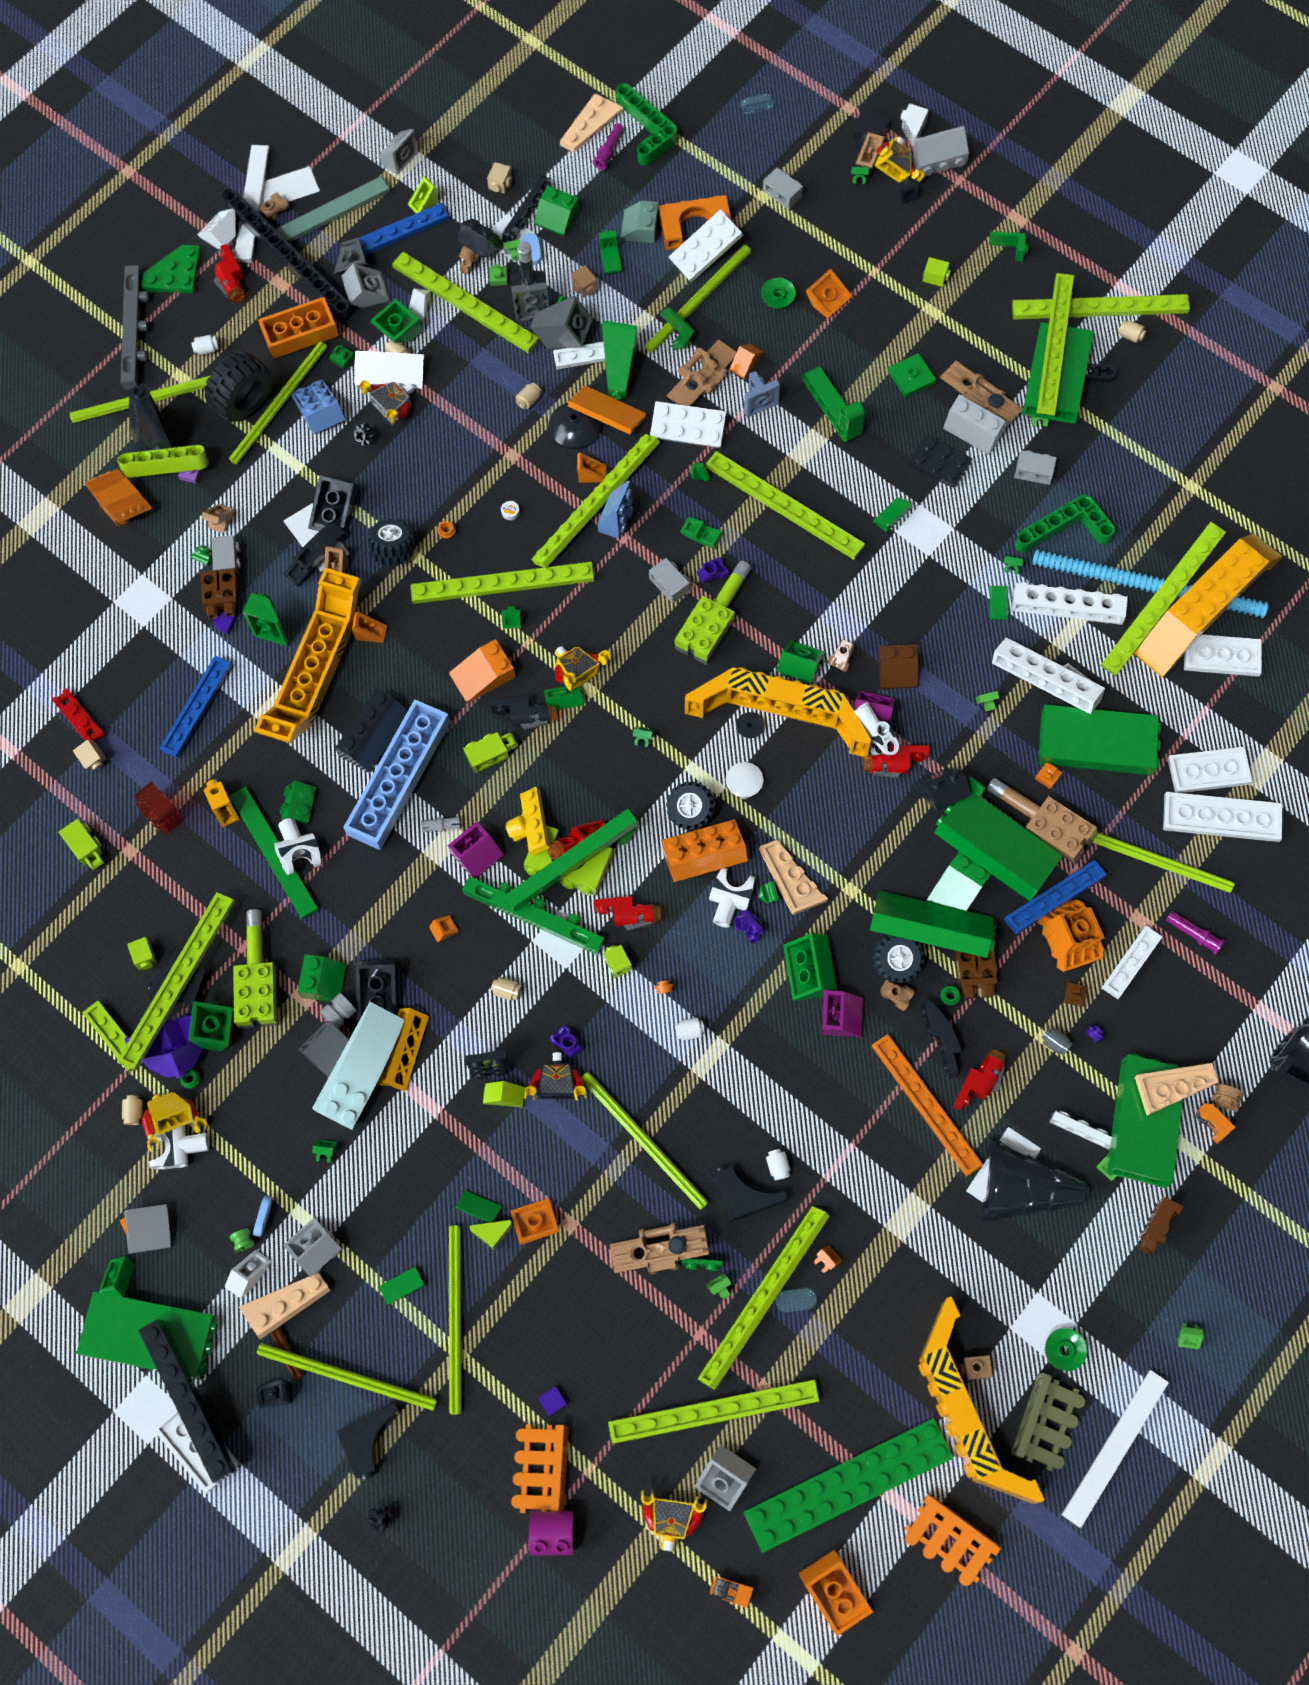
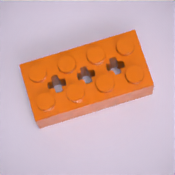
[258,297,339,359]
[661,819,748,882]

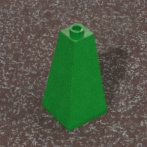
[602,320,638,400]

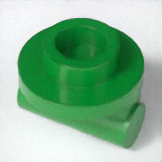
[690,462,710,481]
[192,545,212,566]
[758,881,779,904]

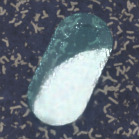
[740,94,774,114]
[775,1288,817,1313]

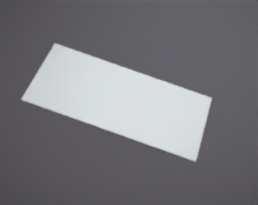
[260,166,319,208]
[354,351,423,389]
[284,504,349,572]
[966,1127,1041,1202]

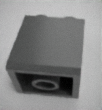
[530,296,593,349]
[298,1021,349,1078]

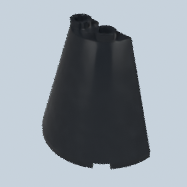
[1269,1017,1309,1090]

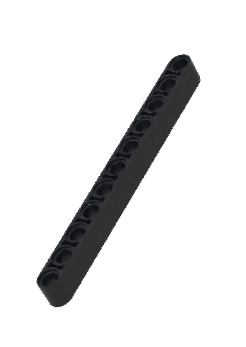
[222,188,352,321]

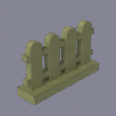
[1010,1373,1085,1471]

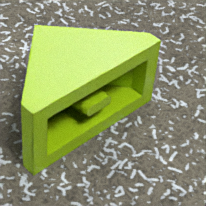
[408,176,439,213]
[483,1081,525,1108]
[470,1220,513,1250]

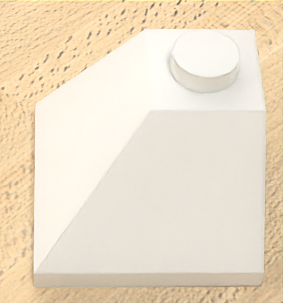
[198,208,235,249]

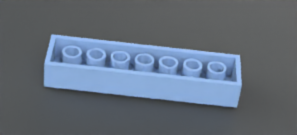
[343,700,450,850]

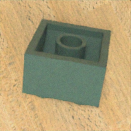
[620,201,659,243]

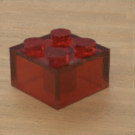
[134,781,184,835]

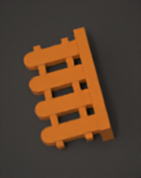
[511,1424,569,1513]
[905,1493,1001,1586]

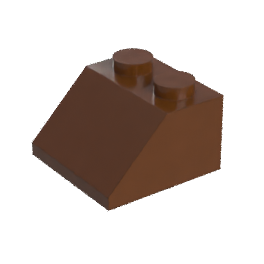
[878,645,918,689]

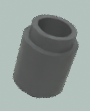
[1042,1028,1073,1056]

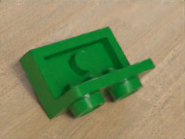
[280,781,316,824]

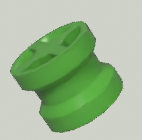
[230,1229,255,1252]

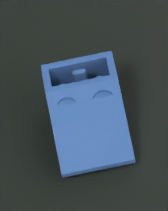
[291,380,345,434]
[598,481,633,538]

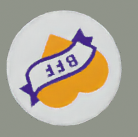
[501,501,519,520]

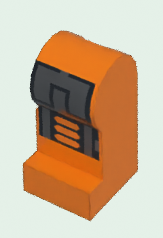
[1196,1103,1235,1144]
[709,1576,753,1608]

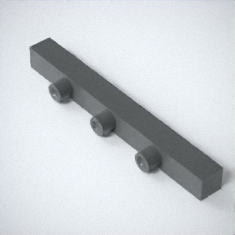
[121,265,149,390]

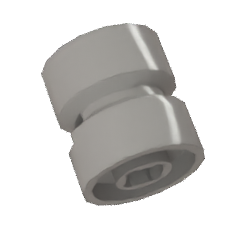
[319,993,357,1029]

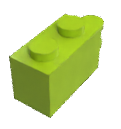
[463,732,518,774]
[59,819,104,871]

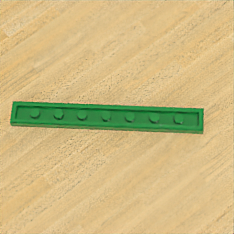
[229,787,319,920]

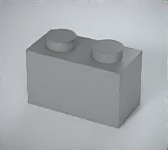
[763,168,803,210]
[1014,450,1056,485]
[211,535,241,577]
[649,558,690,604]

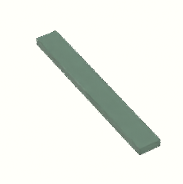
[274,176,390,244]

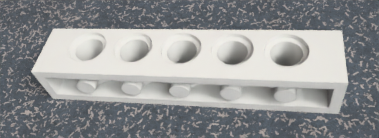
[1011,582,1127,625]
[992,638,1105,714]

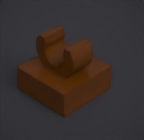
[1063,982,1087,1007]

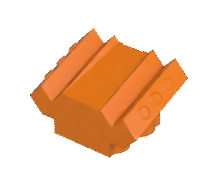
[84,469,152,527]
[1037,899,1105,972]

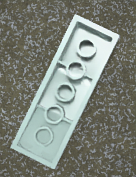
[312,1002,405,1130]

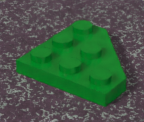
[141,245,201,293]

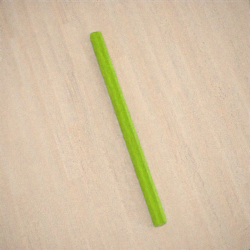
[645,245,751,353]
[229,341,327,464]
[70,375,211,422]
[1092,833,1234,892]
[582,1072,708,1209]
[449,1225,461,1415]
[257,1343,437,1410]

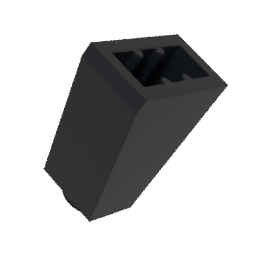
[147,968,209,1009]

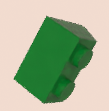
[534,186,580,236]
[370,298,423,343]
[776,640,825,683]
[297,954,347,1002]
[188,1001,233,1051]

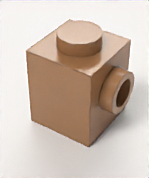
[571,265,598,298]
[959,1355,993,1381]

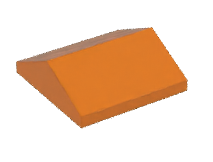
[806,269,852,318]
[510,1198,559,1245]

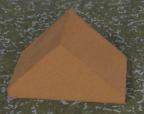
[856,133,884,169]
[324,546,348,573]

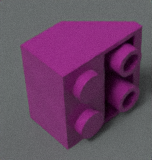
[447,821,504,879]
[821,990,863,1037]

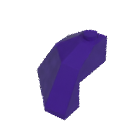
[124,1011,203,1079]

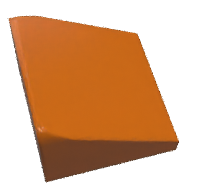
[430,915,458,942]

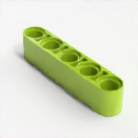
[117,445,209,478]

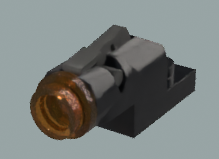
[491,696,557,730]

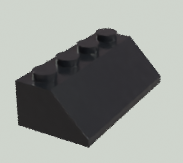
[335,688,408,774]

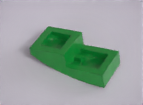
[680,517,723,549]

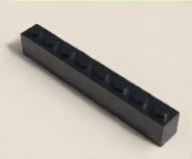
[138,1319,237,1484]

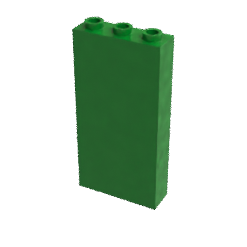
[1022,322,1094,424]
[1038,705,1161,775]
[934,790,1063,901]
[870,891,996,958]
[1107,1054,1183,1189]
[76,1292,218,1380]

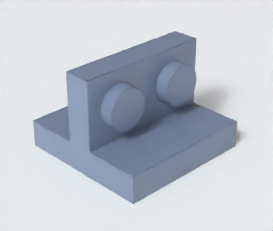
[744,371,780,418]

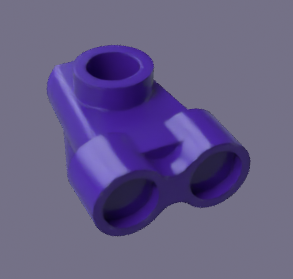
[697,557,729,583]
[735,909,763,944]
[549,1025,582,1058]

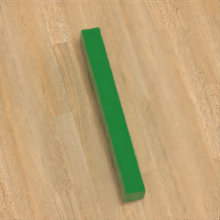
[504,809,639,912]
[462,876,605,956]

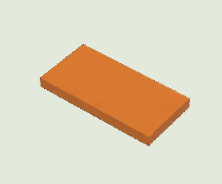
[568,386,647,434]

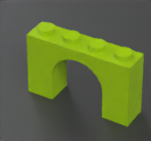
[524,825,613,896]

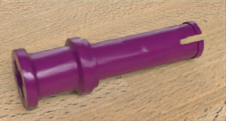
[592,123,624,170]
[1166,911,1225,955]

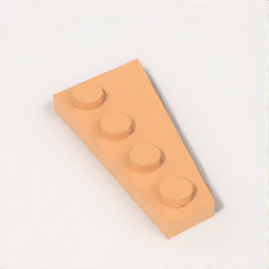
[560,94,624,153]
[759,840,828,915]
[1135,1063,1218,1116]
[239,1273,330,1339]

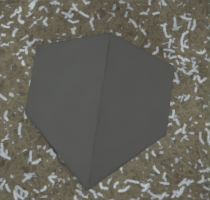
[333,238,366,274]

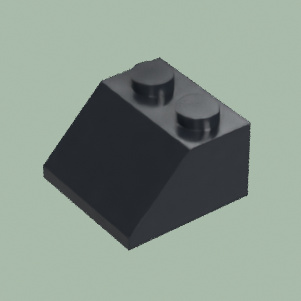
[457,218,503,258]

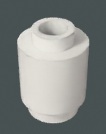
[192,335,219,355]
[675,1018,704,1041]
[766,1149,791,1181]

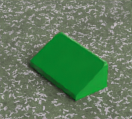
[873,497,911,533]
[544,685,584,711]
[456,1191,502,1223]
[98,1256,135,1297]

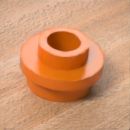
[437,521,456,539]
[654,980,674,994]

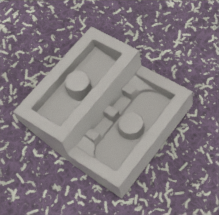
[124,1204,171,1254]

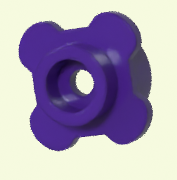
[1086,1025,1105,1043]

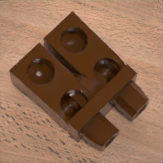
[200,568,239,619]
[954,949,997,999]
[1138,1197,1183,1255]

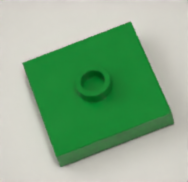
[887,353,936,398]

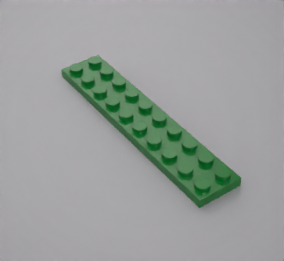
[743,1418,953,1553]

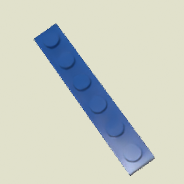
[358,203,449,256]
[160,655,232,758]
[1004,860,1107,935]

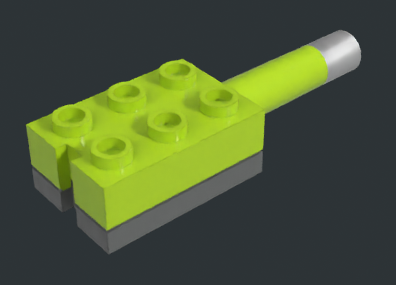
[675,561,751,665]
[233,909,278,1029]

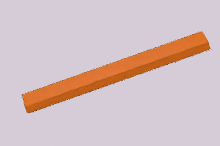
[871,1034,983,1177]

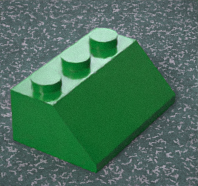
[243,593,289,647]
[783,933,837,1001]

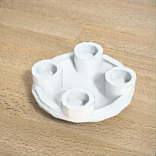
[726,762,764,799]

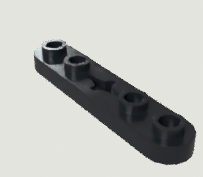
[502,175,551,243]

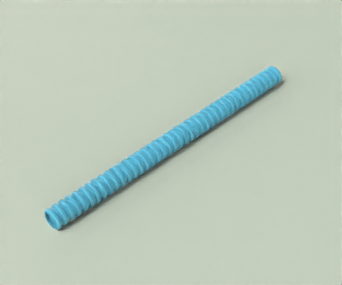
[1032,549,1268,618]

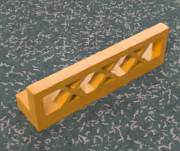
[377,1008,429,1091]

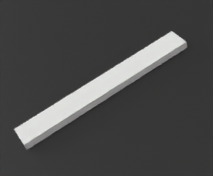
[234,145,269,263]
[1061,1370,1169,1528]

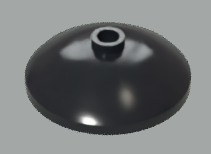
[549,402,602,449]

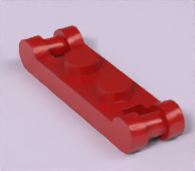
[51,688,105,741]

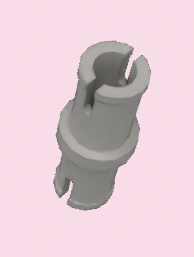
[421,816,460,833]

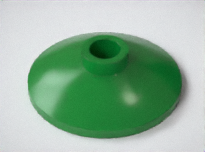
[761,278,796,308]
[1045,1328,1087,1371]

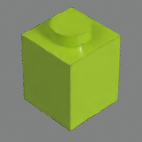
[923,257,951,287]
[127,937,157,970]
[603,945,632,979]

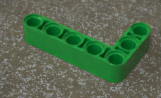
[616,83,677,166]
[802,366,864,442]
[1015,495,1115,553]

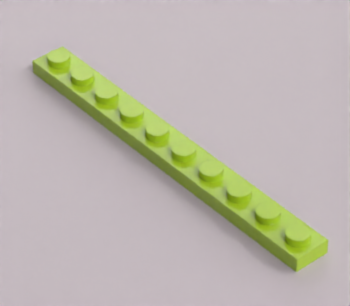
[392,252,539,354]
[1037,273,1074,415]
[1012,294,1190,319]
[531,434,660,568]
[706,451,865,560]
[1100,522,1226,677]
[411,562,594,604]
[117,892,235,1071]
[698,1206,830,1390]
[608,1380,819,1444]

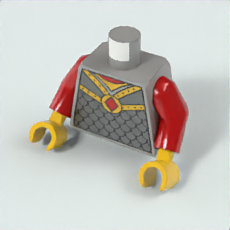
[358,380,414,425]

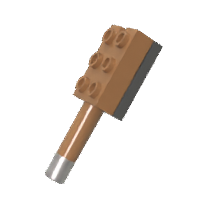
[987,778,1098,865]

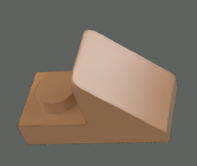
[202,504,235,533]

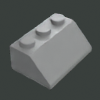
[912,126,969,176]
[943,394,1008,455]

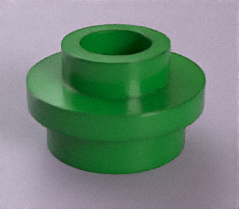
[940,986,960,1006]
[180,1069,200,1089]

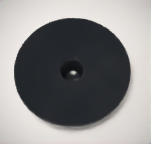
[736,712,764,738]

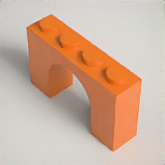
[659,195,732,250]

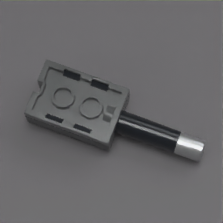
[510,242,549,323]

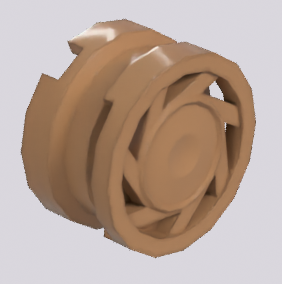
[1211,1084,1244,1111]

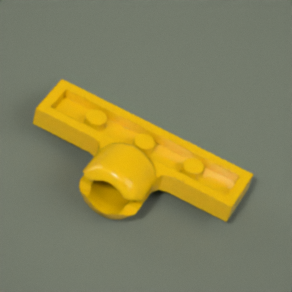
[506,787,550,856]

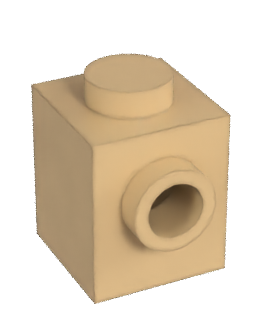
[487,162,512,194]
[73,740,106,770]

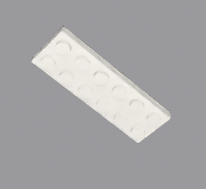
[1163,792,1282,842]

